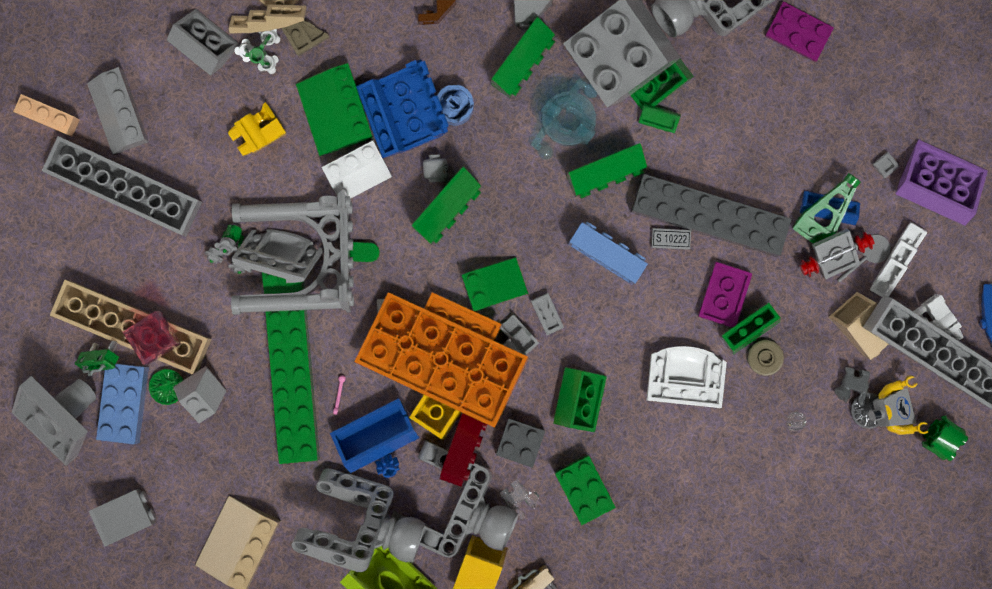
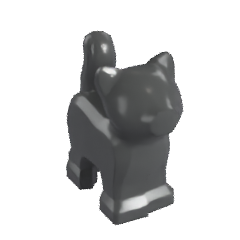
[834,367,870,406]

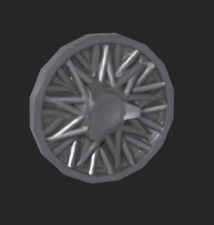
[850,393,879,429]

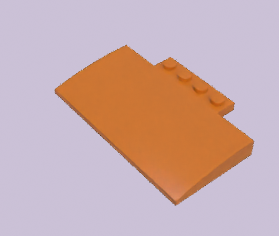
[354,292,529,428]

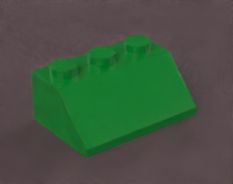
[553,367,607,432]

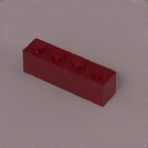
[440,413,487,487]

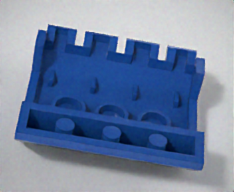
[356,59,449,158]

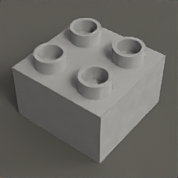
[563,0,681,107]

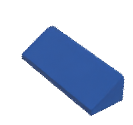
[800,191,860,225]

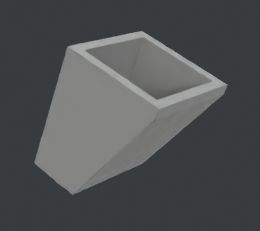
[89,488,156,547]

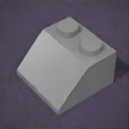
[173,366,226,423]

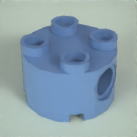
[438,85,474,126]

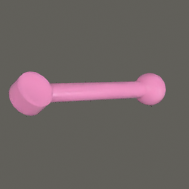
[333,375,346,415]

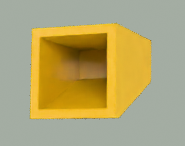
[453,535,508,589]

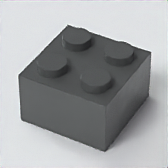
[496,418,545,468]

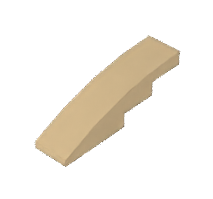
[229,4,307,33]

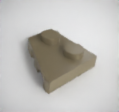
[281,20,330,57]

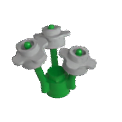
[205,225,245,274]

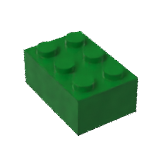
[554,455,616,526]

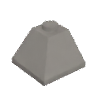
[514,0,552,29]

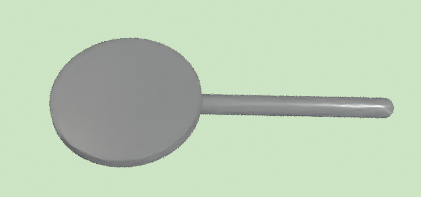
[838,235,890,282]

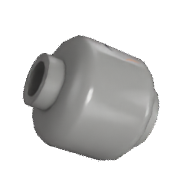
[423,154,448,182]

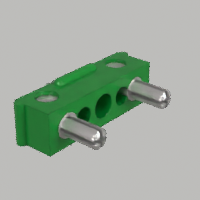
[74,341,119,376]

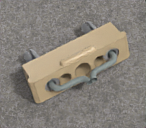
[512,565,557,589]

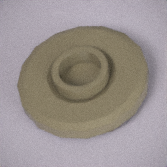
[747,340,784,376]

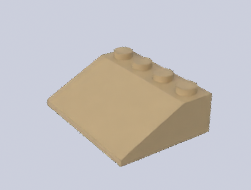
[195,496,281,589]

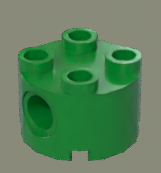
[921,416,968,461]

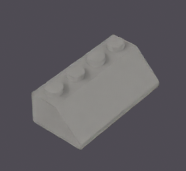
[87,67,149,155]

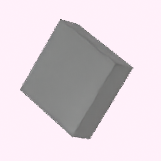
[872,152,900,179]

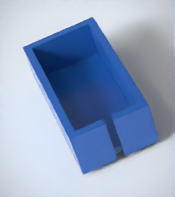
[330,398,419,473]

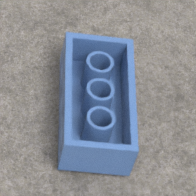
[568,222,648,285]
[96,363,149,444]

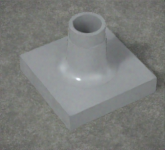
[12,376,96,466]

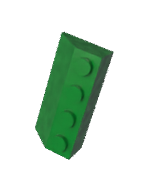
[491,17,556,99]
[567,143,647,199]

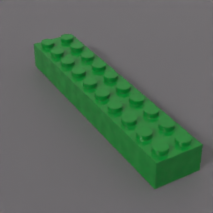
[262,272,320,464]

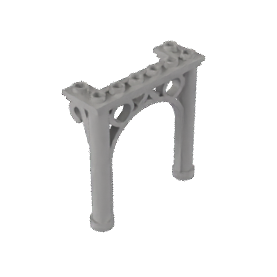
[231,190,354,315]

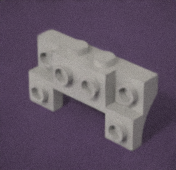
[500,315,539,355]

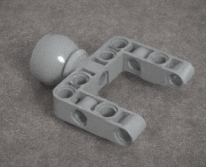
[651,0,775,38]
[390,440,519,558]
[292,468,426,572]

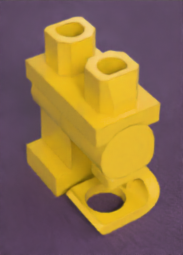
[227,102,287,156]

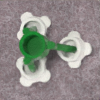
[235,29,280,74]

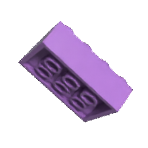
[896,139,988,226]

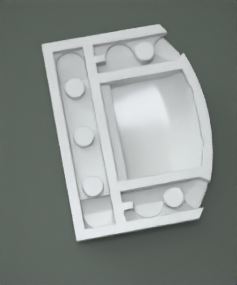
[646,346,727,408]

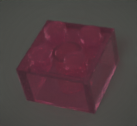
[123,311,181,365]

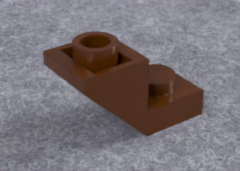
[418,0,456,25]

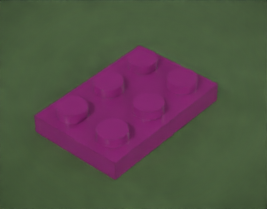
[765,2,834,62]
[698,262,752,328]

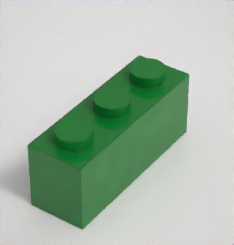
[722,303,781,355]

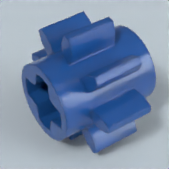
[375,454,400,478]

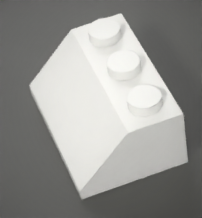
[322,141,392,199]

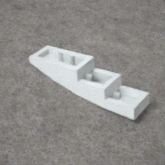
[870,221,927,297]

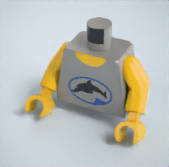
[868,375,928,435]

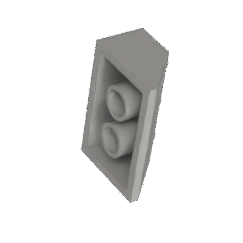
[167,9,240,76]

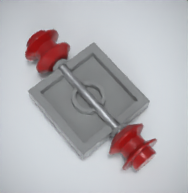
[799,229,875,279]

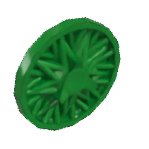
[149,369,184,405]

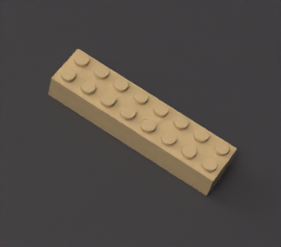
[50,280,212,374]

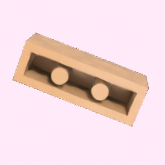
[13,94,80,137]

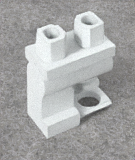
[913,294,963,341]

